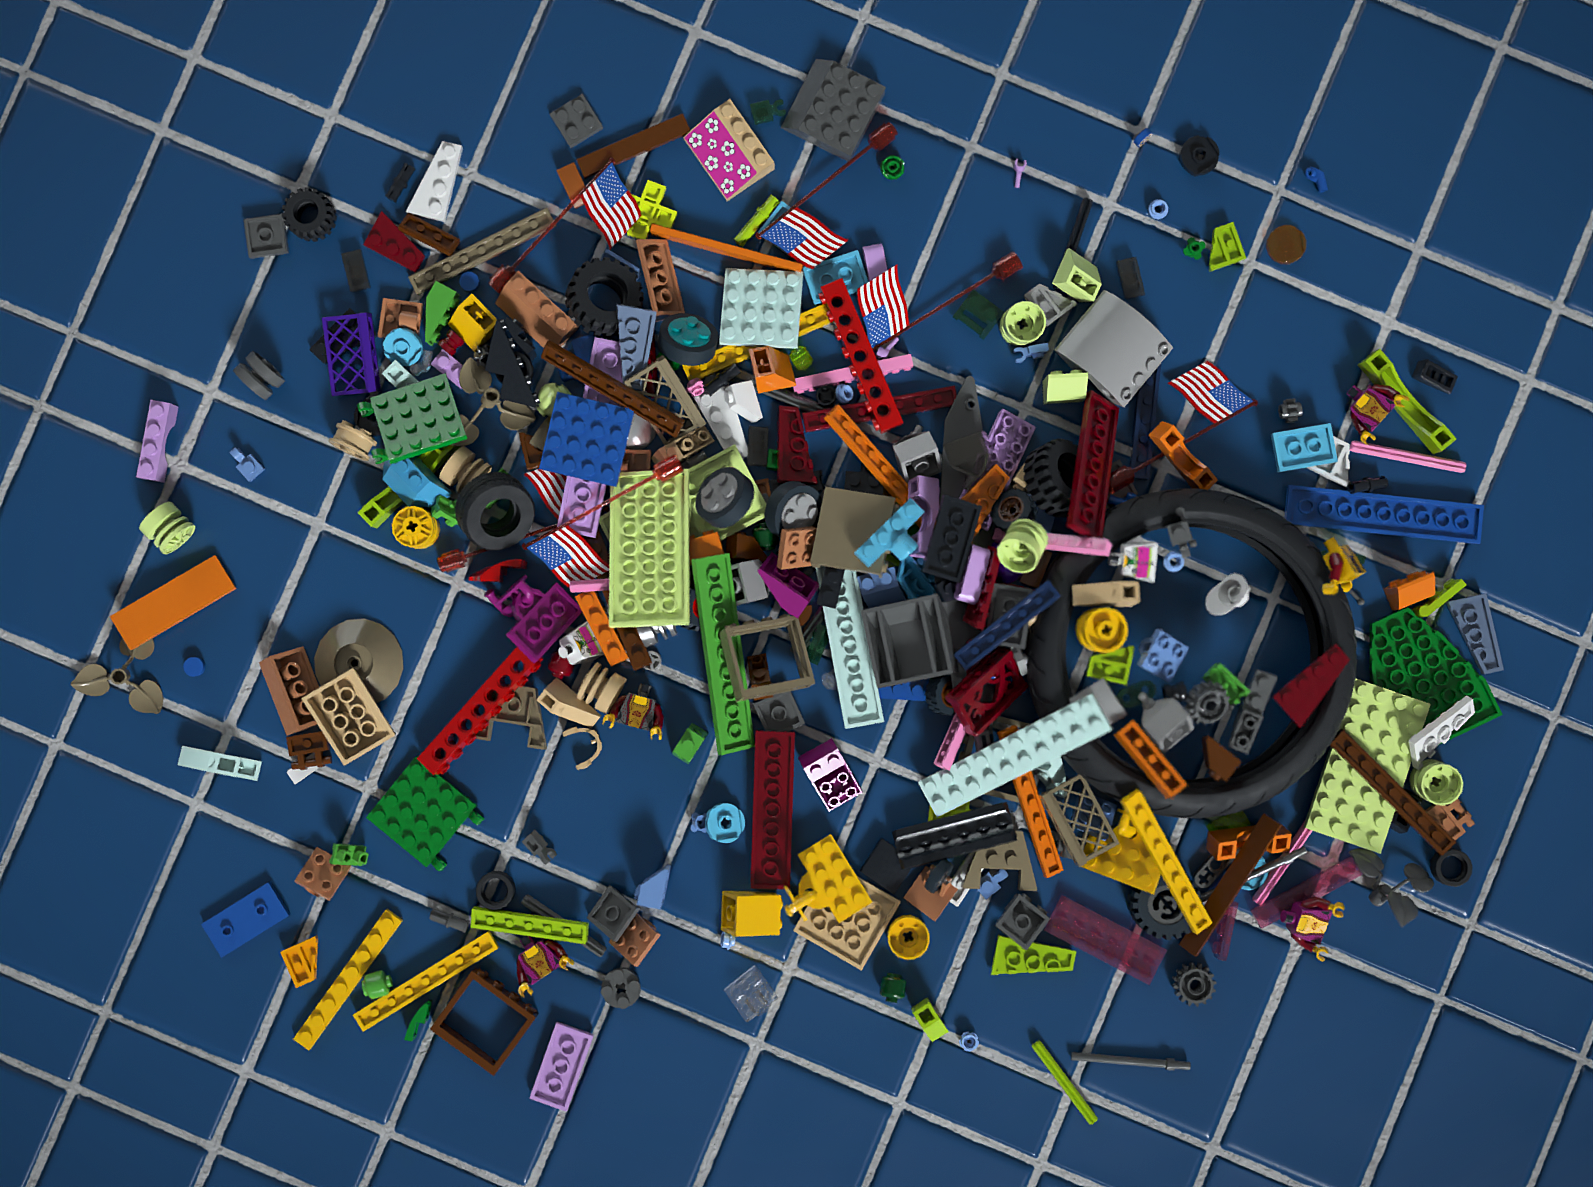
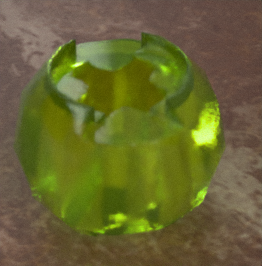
[789,346,813,370]

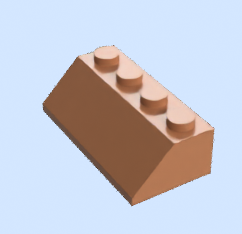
[495,271,579,348]
[259,646,319,736]

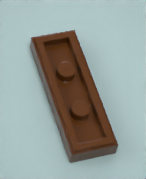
[398,213,460,256]

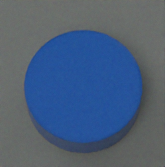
[459,272,480,292]
[183,657,205,677]

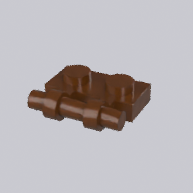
[286,731,332,770]

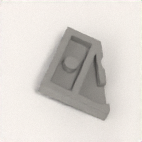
[1023,284,1077,327]

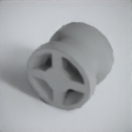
[644,651,662,670]

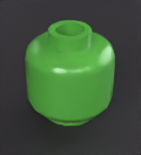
[361,970,393,999]

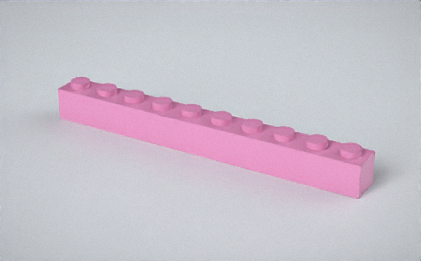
[793,354,913,394]
[992,528,1112,556]
[934,713,966,771]

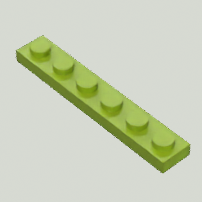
[471,906,589,944]

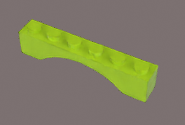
[1358,349,1456,454]
[358,444,460,528]

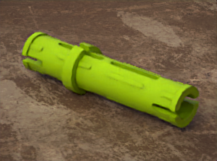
[733,195,780,247]

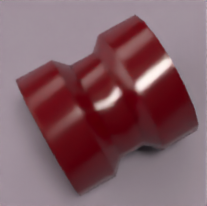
[438,329,465,356]

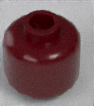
[548,651,575,679]

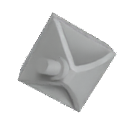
[892,425,942,483]
[731,559,772,606]
[1138,692,1194,754]

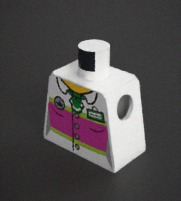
[1108,541,1158,582]
[558,621,604,665]

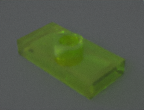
[1205,810,1251,831]

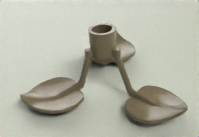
[451,357,536,447]
[71,638,163,714]

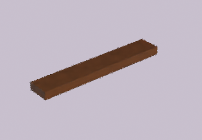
[576,113,690,179]

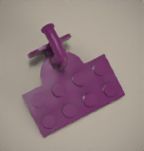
[484,574,582,663]

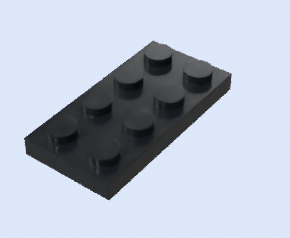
[921,494,982,583]

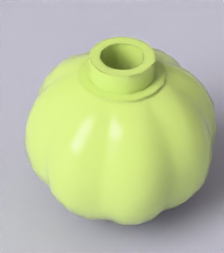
[537,383,572,417]

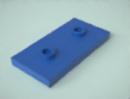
[201,881,291,958]

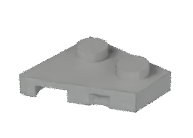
[1008,647,1028,676]

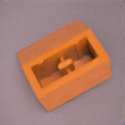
[749,346,796,393]
[1383,570,1435,610]

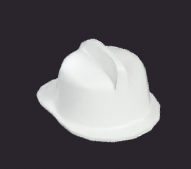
[1205,573,1250,615]

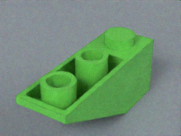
[425,281,460,346]

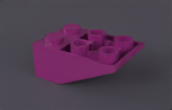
[798,738,863,812]

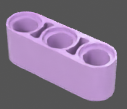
[862,243,887,281]
[954,544,990,605]

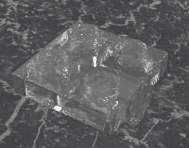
[724,965,778,1022]

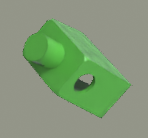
[672,723,708,765]

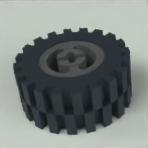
[1127,875,1203,940]

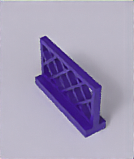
[322,313,381,396]

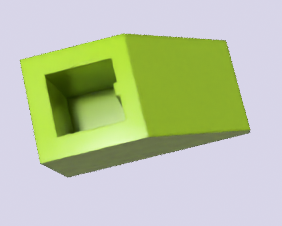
[911,998,949,1042]

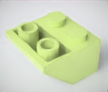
[1052,248,1102,302]
[1042,370,1088,404]

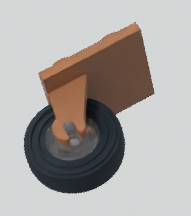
[903,859,958,922]

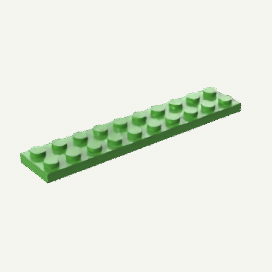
[691,553,755,755]

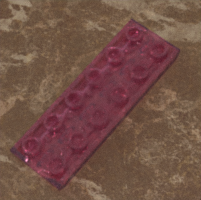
[1044,895,1167,985]

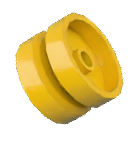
[1076,607,1128,653]

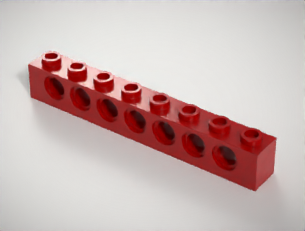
[818,278,903,434]
[417,647,544,775]

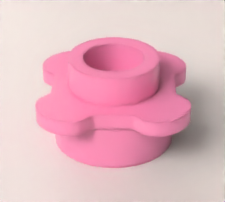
[686,378,706,397]

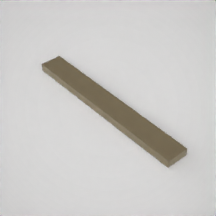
[408,207,556,295]

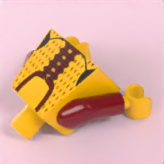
[1323,537,1367,595]

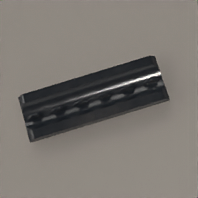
[892,802,1017,870]

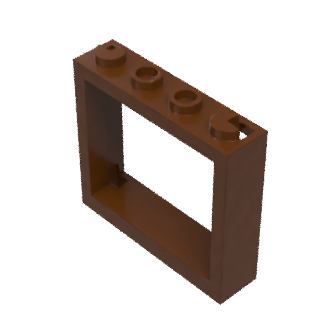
[430,967,539,1076]

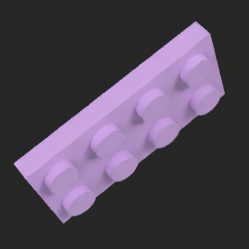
[529,1022,594,1112]

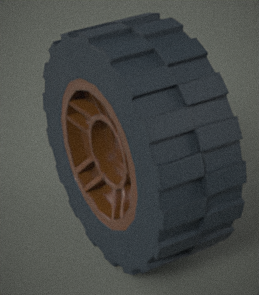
[991,489,1037,533]
[925,674,956,716]

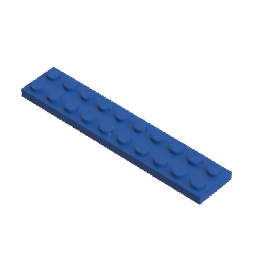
[1284,485,1484,544]

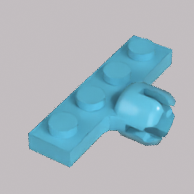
[854,498,924,568]

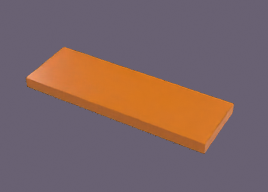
[110,555,237,650]

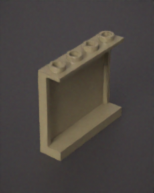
[810,487,899,578]

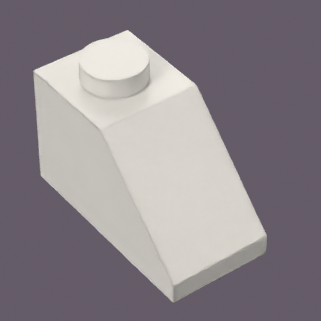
[724,380,763,423]

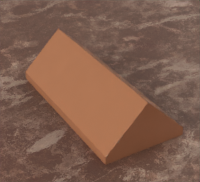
[636,239,685,322]

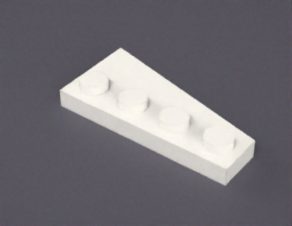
[406,141,463,222]
[693,383,749,459]
[1408,696,1475,770]

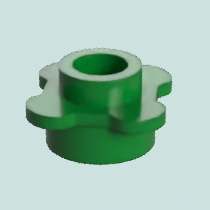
[1183,237,1206,260]

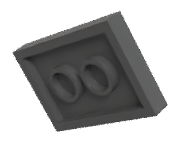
[987,583,1034,649]

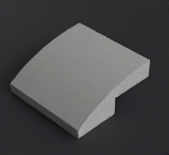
[1069,678,1127,725]

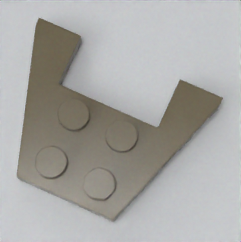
[475,683,547,750]
[961,830,1037,891]

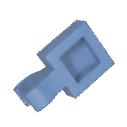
[1013,343,1049,363]
[229,447,265,482]
[977,869,1008,900]

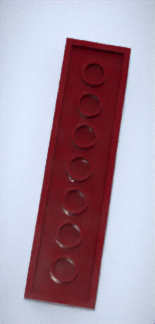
[1067,390,1119,539]
[750,730,795,890]

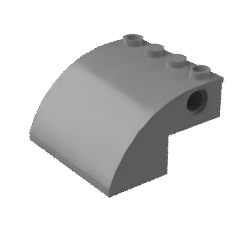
[1055,290,1173,408]

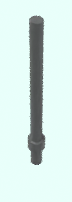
[1199,846,1308,902]
[1071,1052,1191,1071]

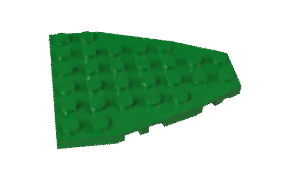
[1369,607,1503,745]

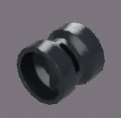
[816,386,836,408]
[1162,681,1187,702]

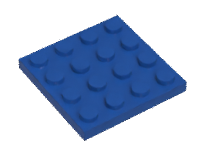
[539,392,634,487]

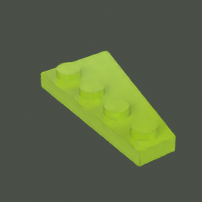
[991,935,1076,975]

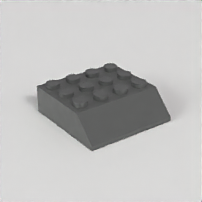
[781,59,886,163]
[861,594,959,688]

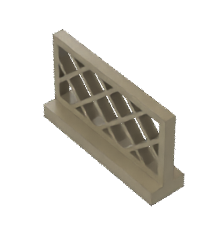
[624,355,707,445]
[1038,774,1120,867]

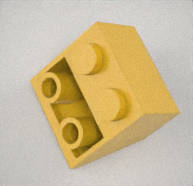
[448,294,497,352]

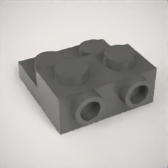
[994,893,1050,951]

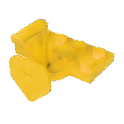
[1081,808,1161,894]
[784,834,872,923]

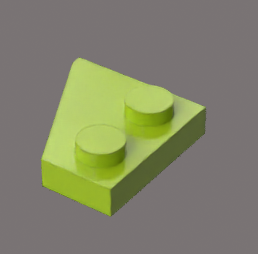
[1208,222,1246,272]

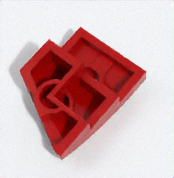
[468,559,527,582]

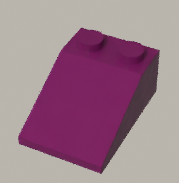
[758,552,819,618]

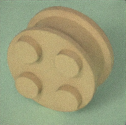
[328,420,377,461]

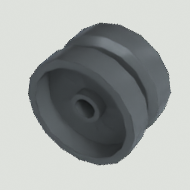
[233,350,285,400]

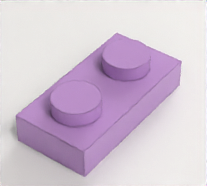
[431,349,463,389]

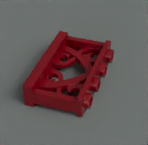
[945,646,1029,736]

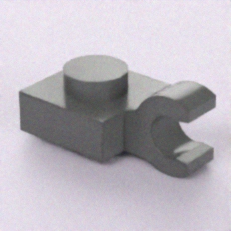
[1167,520,1193,559]
[522,830,557,864]

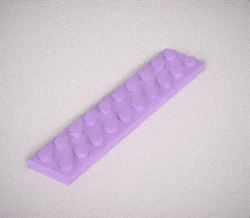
[556,337,622,538]

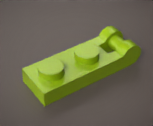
[1412,579,1466,617]

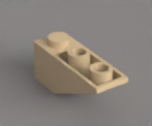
[651,425,714,470]
[1072,581,1140,607]
[537,677,602,728]

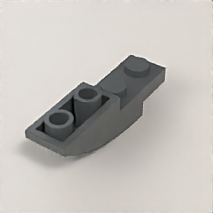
[1228,669,1277,754]

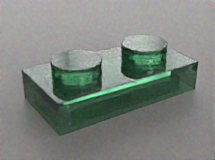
[807,623,829,665]

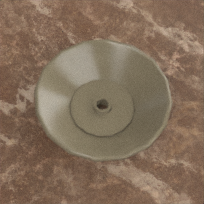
[314,618,403,703]

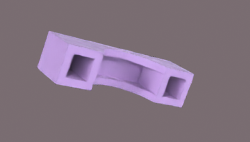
[136,400,178,483]
[908,475,940,559]

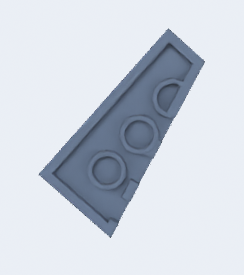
[617,304,657,390]
[1446,594,1504,674]

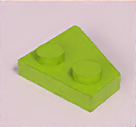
[1086,646,1135,685]

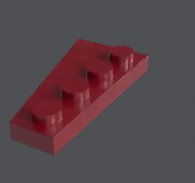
[1272,644,1350,728]

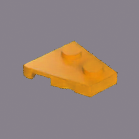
[280,935,318,988]

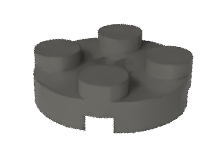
[601,968,641,1009]

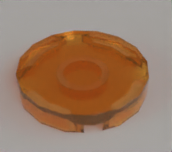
[1266,225,1306,264]

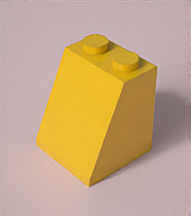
[721,891,783,937]

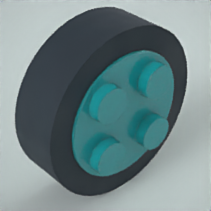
[657,313,719,366]

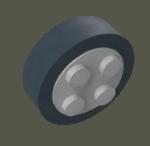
[695,467,754,528]
[765,481,822,538]

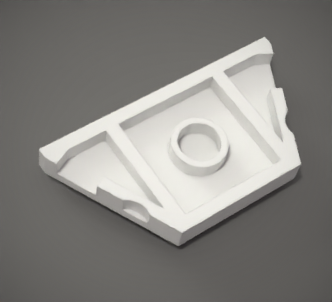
[1307,436,1350,488]

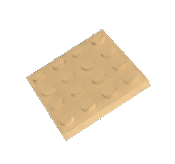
[793,875,901,971]

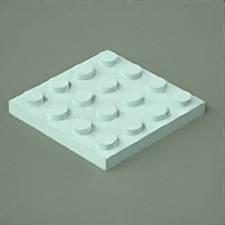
[719,268,803,349]

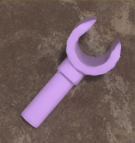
[1014,159,1027,188]
[876,337,899,360]

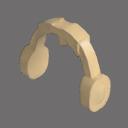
[562,726,602,770]

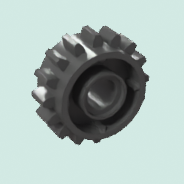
[1185,680,1230,725]
[1172,962,1217,1007]

